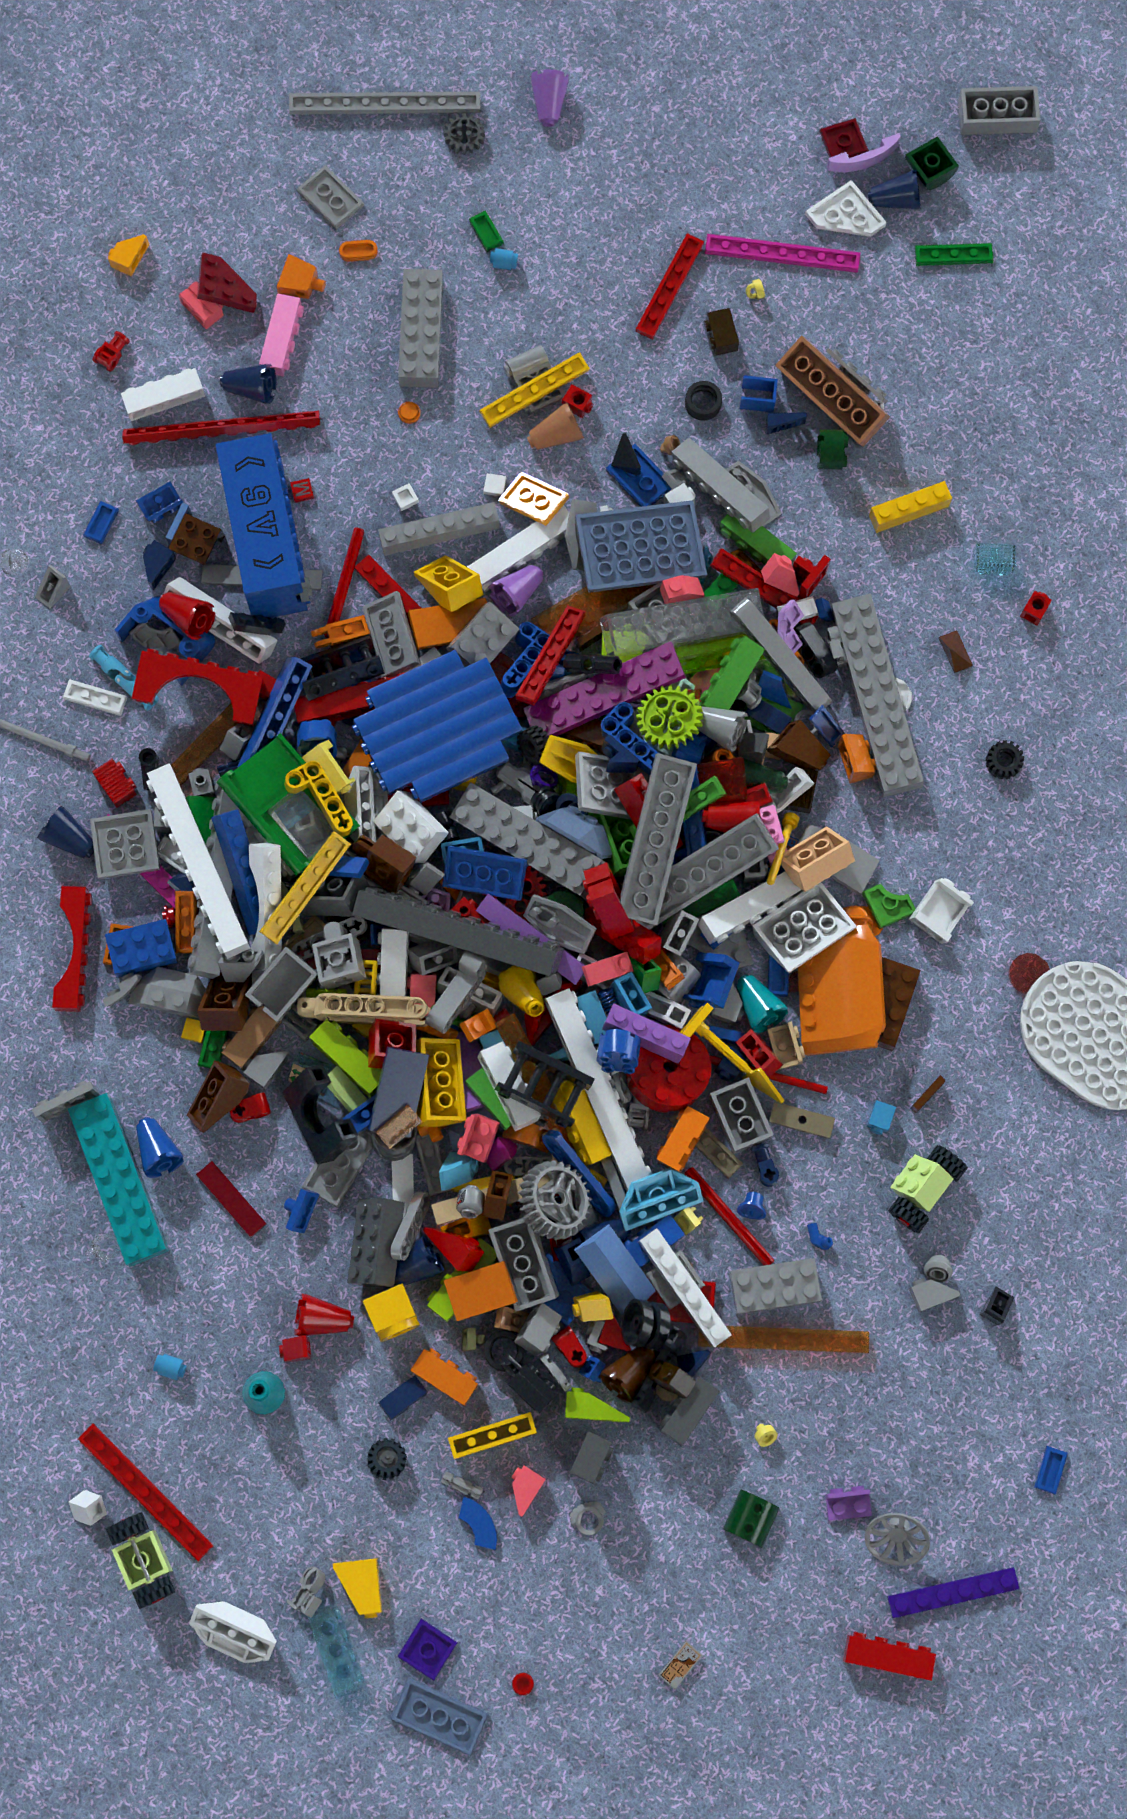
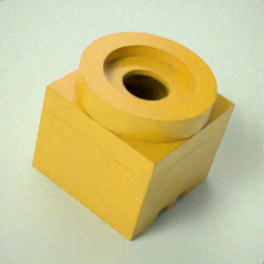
[363,1283,420,1342]

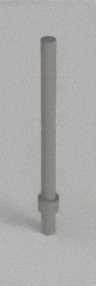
[0,719,91,762]

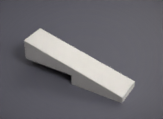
[761,767,814,814]

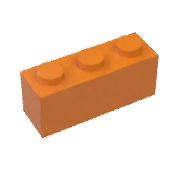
[410,1348,479,1406]

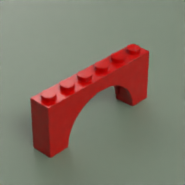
[131,648,263,726]

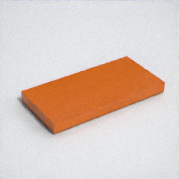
[408,597,487,650]

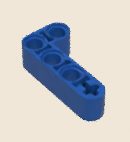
[500,622,550,698]
[601,702,660,776]

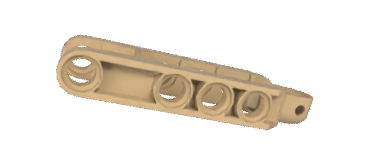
[297,993,431,1027]

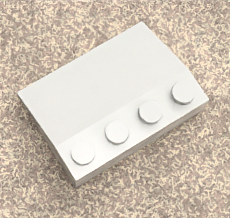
[753,882,857,973]

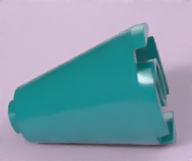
[736,975,788,1033]

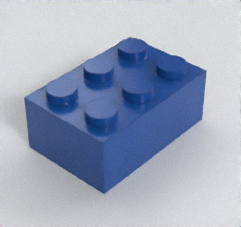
[105,919,178,979]

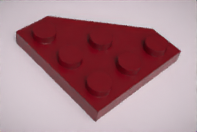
[197,252,257,313]

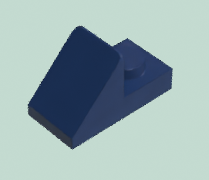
[601,734,640,773]

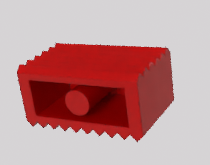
[92,758,137,808]

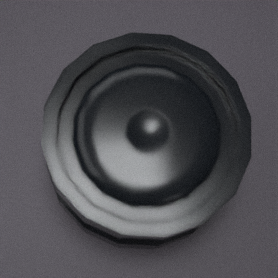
[530,786,560,816]

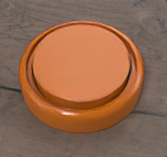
[398,402,421,424]

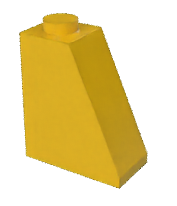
[333,1558,382,1619]

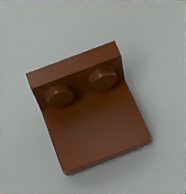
[169,513,225,565]

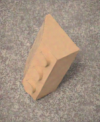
[781,826,855,892]

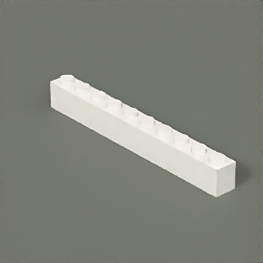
[146,763,251,959]
[543,988,652,1192]

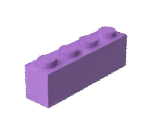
[602,1003,691,1064]

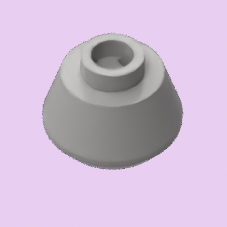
[924,1255,953,1282]

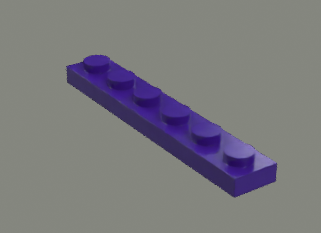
[887,1567,1019,1618]

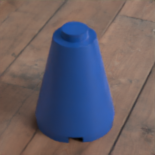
[136,1117,184,1178]

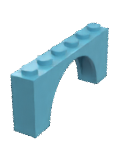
[479,990,607,1077]

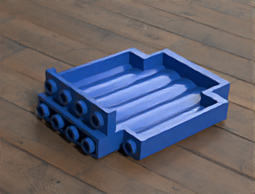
[352,650,522,803]

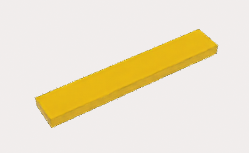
[479,352,590,428]
[259,831,351,944]

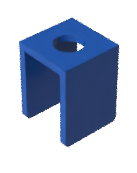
[739,375,778,413]

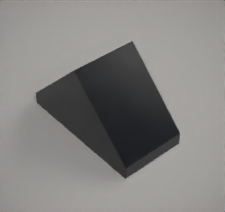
[979,1286,1014,1326]

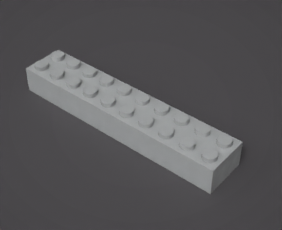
[831,593,924,797]

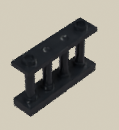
[300,634,385,701]
[494,1041,595,1128]

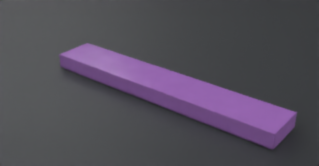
[476,894,585,985]

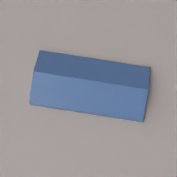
[574,1224,656,1315]

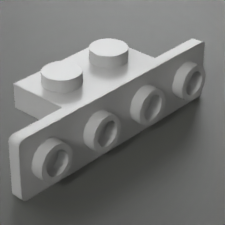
[826,348,888,404]

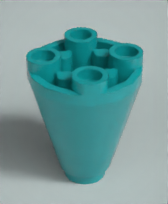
[242,1371,285,1415]

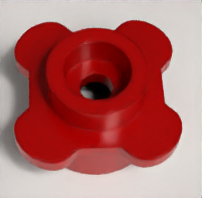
[162,905,175,928]

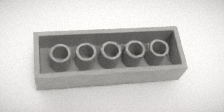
[398,269,443,388]

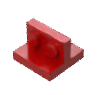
[793,555,831,599]

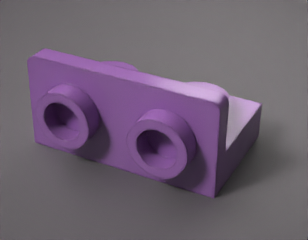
[825,1486,872,1521]

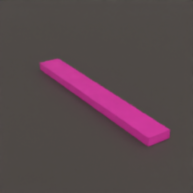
[705,234,861,273]

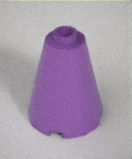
[531,69,569,127]
[488,565,543,617]

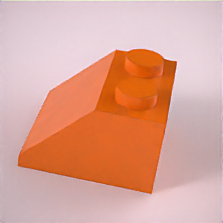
[838,734,877,784]

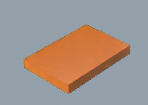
[443,1260,518,1321]

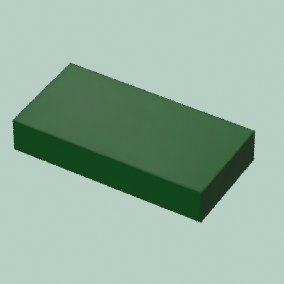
[469,210,504,252]

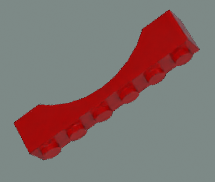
[52,886,92,1012]

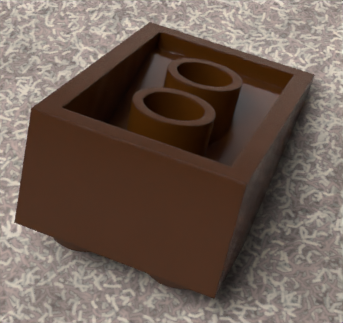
[197,972,252,1031]
[187,1060,250,1133]

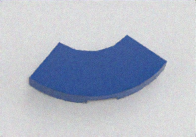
[459,1497,497,1550]

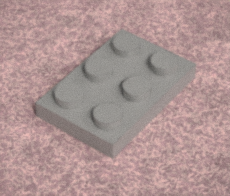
[32,1081,100,1123]

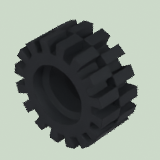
[517,725,549,765]
[986,740,1024,779]

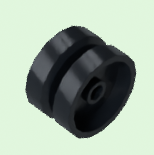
[621,1299,671,1350]

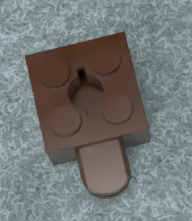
[352,834,417,893]

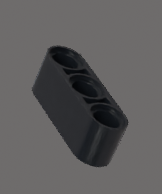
[793,622,838,678]

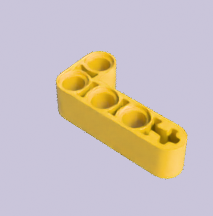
[285,761,353,837]

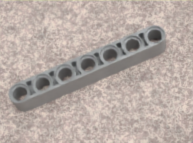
[730,598,832,712]

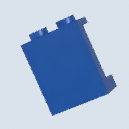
[683,952,740,1010]

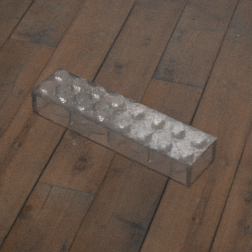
[600,588,764,657]

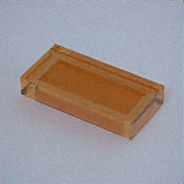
[376,1104,422,1149]

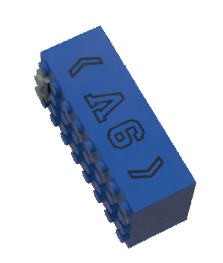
[215,433,313,618]

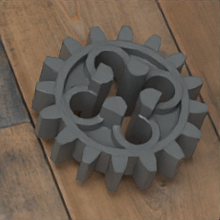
[443,113,485,155]

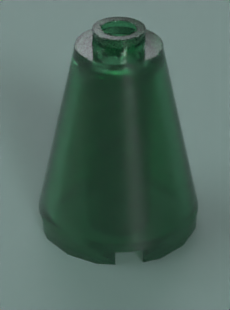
[730,757,788,796]

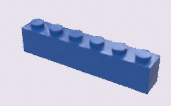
[237,657,312,767]
[211,809,259,935]

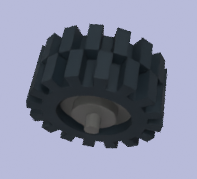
[367,1438,407,1480]

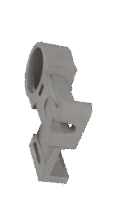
[825,626,847,668]
[287,1566,325,1618]

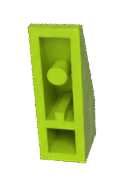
[565,1388,630,1423]

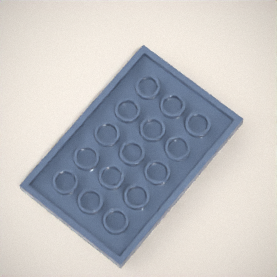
[575,500,707,593]

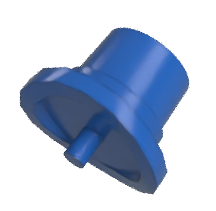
[737,1192,766,1220]

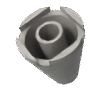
[697,706,748,752]

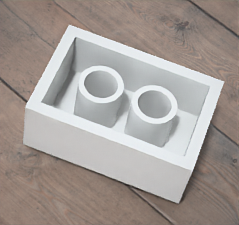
[373,790,449,863]

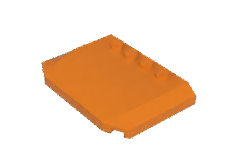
[798,924,886,1056]

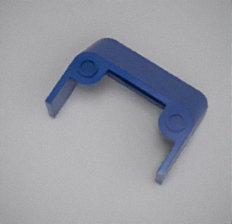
[115,596,215,686]

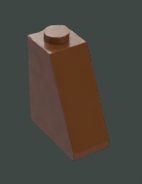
[767,719,831,771]

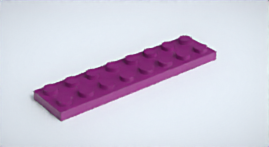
[524,641,686,738]

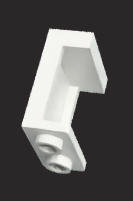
[909,878,974,944]

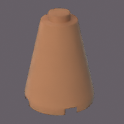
[527,403,584,450]

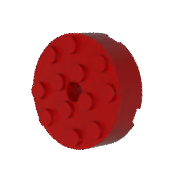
[625,1025,711,1113]

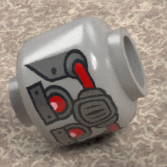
[456,1185,485,1219]

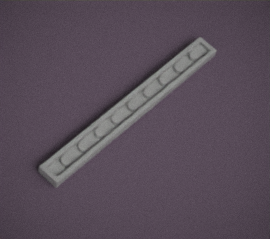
[289,92,480,114]

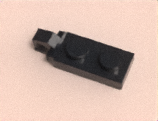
[228,612,286,636]

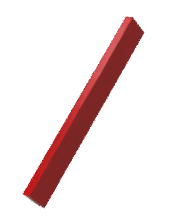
[78,1423,214,1562]

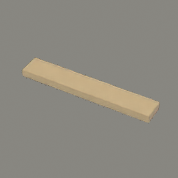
[431,1175,551,1226]

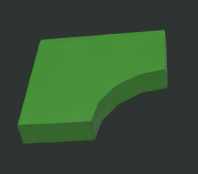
[862,884,916,930]

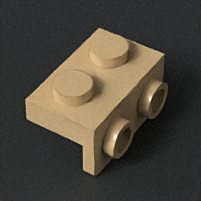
[767,1021,805,1070]

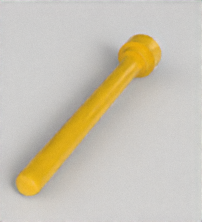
[767,812,799,885]

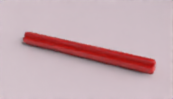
[324,527,364,638]
[685,1167,774,1266]

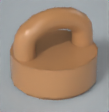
[660,435,680,455]

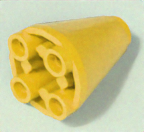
[498,965,544,1017]

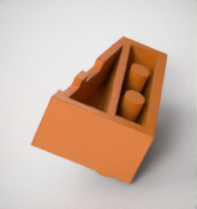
[656,1106,710,1173]

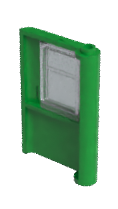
[217,733,360,877]

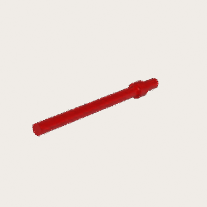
[709,1055,828,1094]

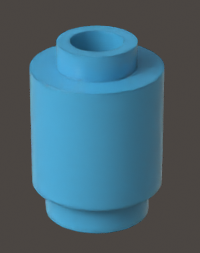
[490,248,518,270]
[153,1354,187,1381]

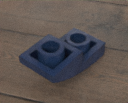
[745,700,792,734]
[378,1376,428,1420]

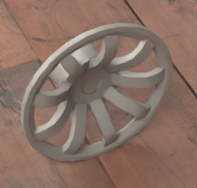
[864,1513,930,1566]

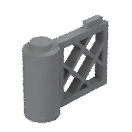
[503,345,565,414]

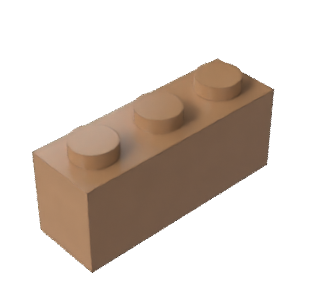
[222,1006,282,1071]

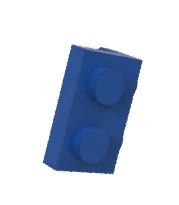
[135,481,183,523]

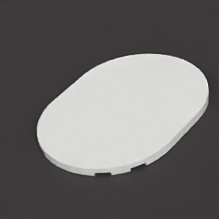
[1020,961,1127,1110]

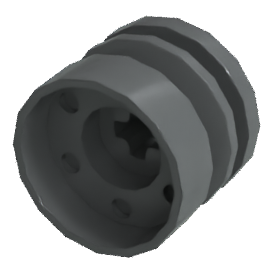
[371,1120,417,1161]

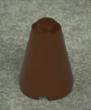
[599,1347,657,1404]

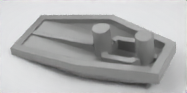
[726,461,782,527]
[565,499,597,571]
[523,894,597,954]

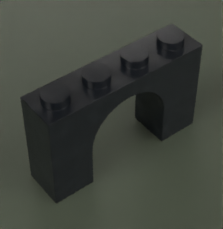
[282,1064,359,1165]

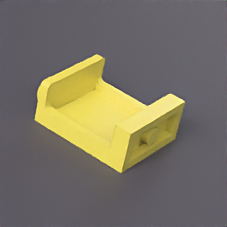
[302,740,356,795]

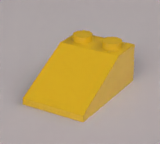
[413,555,484,612]

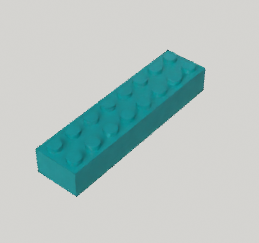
[67,1093,169,1267]

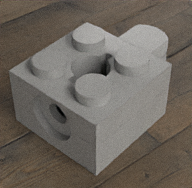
[312,922,366,990]

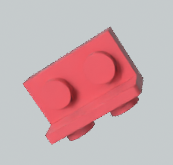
[457,1113,500,1163]

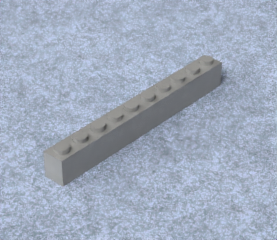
[188,779,243,979]

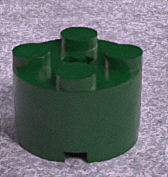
[817,429,848,470]

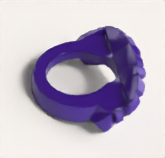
[530,763,558,789]

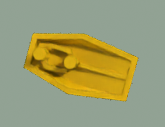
[539,735,598,784]

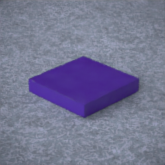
[397,1618,458,1681]

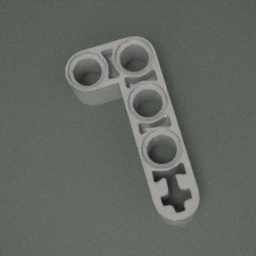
[425,951,487,1034]

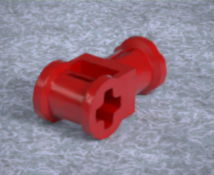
[93,331,130,372]

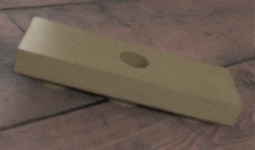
[769,1102,835,1139]

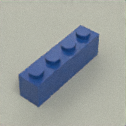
[623,1215,685,1268]

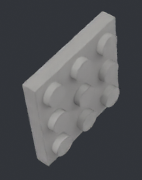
[575,751,633,820]
[90,809,160,880]

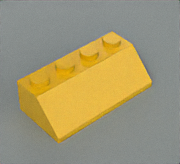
[416,1038,466,1127]

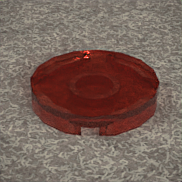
[1008,953,1050,994]

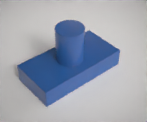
[284,1189,320,1233]

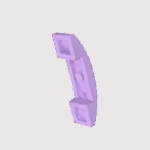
[827,133,901,172]

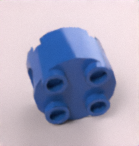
[296,719,337,759]
[596,1029,641,1074]

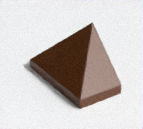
[939,630,973,673]

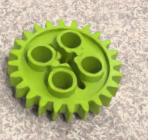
[636,685,704,750]

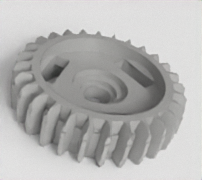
[518,1160,592,1240]

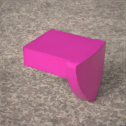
[486,1137,517,1171]

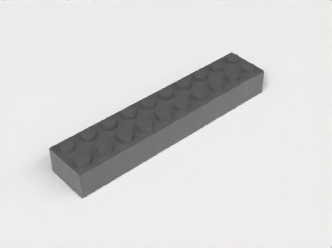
[352,886,564,976]

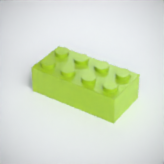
[309,1019,382,1098]

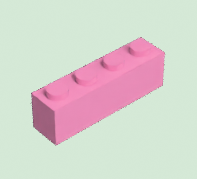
[259,293,304,377]

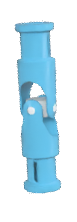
[89,645,159,711]

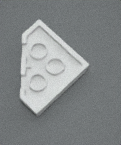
[805,180,887,237]

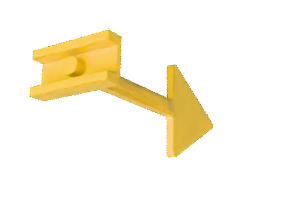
[679,1003,784,1104]

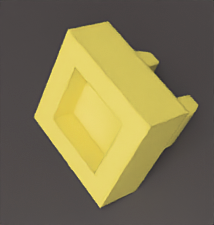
[674,1207,703,1235]

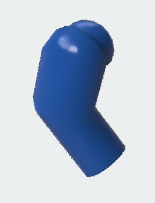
[807,1223,833,1250]

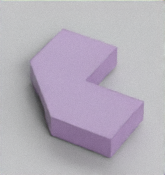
[777,600,804,653]

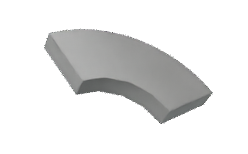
[129,622,182,650]

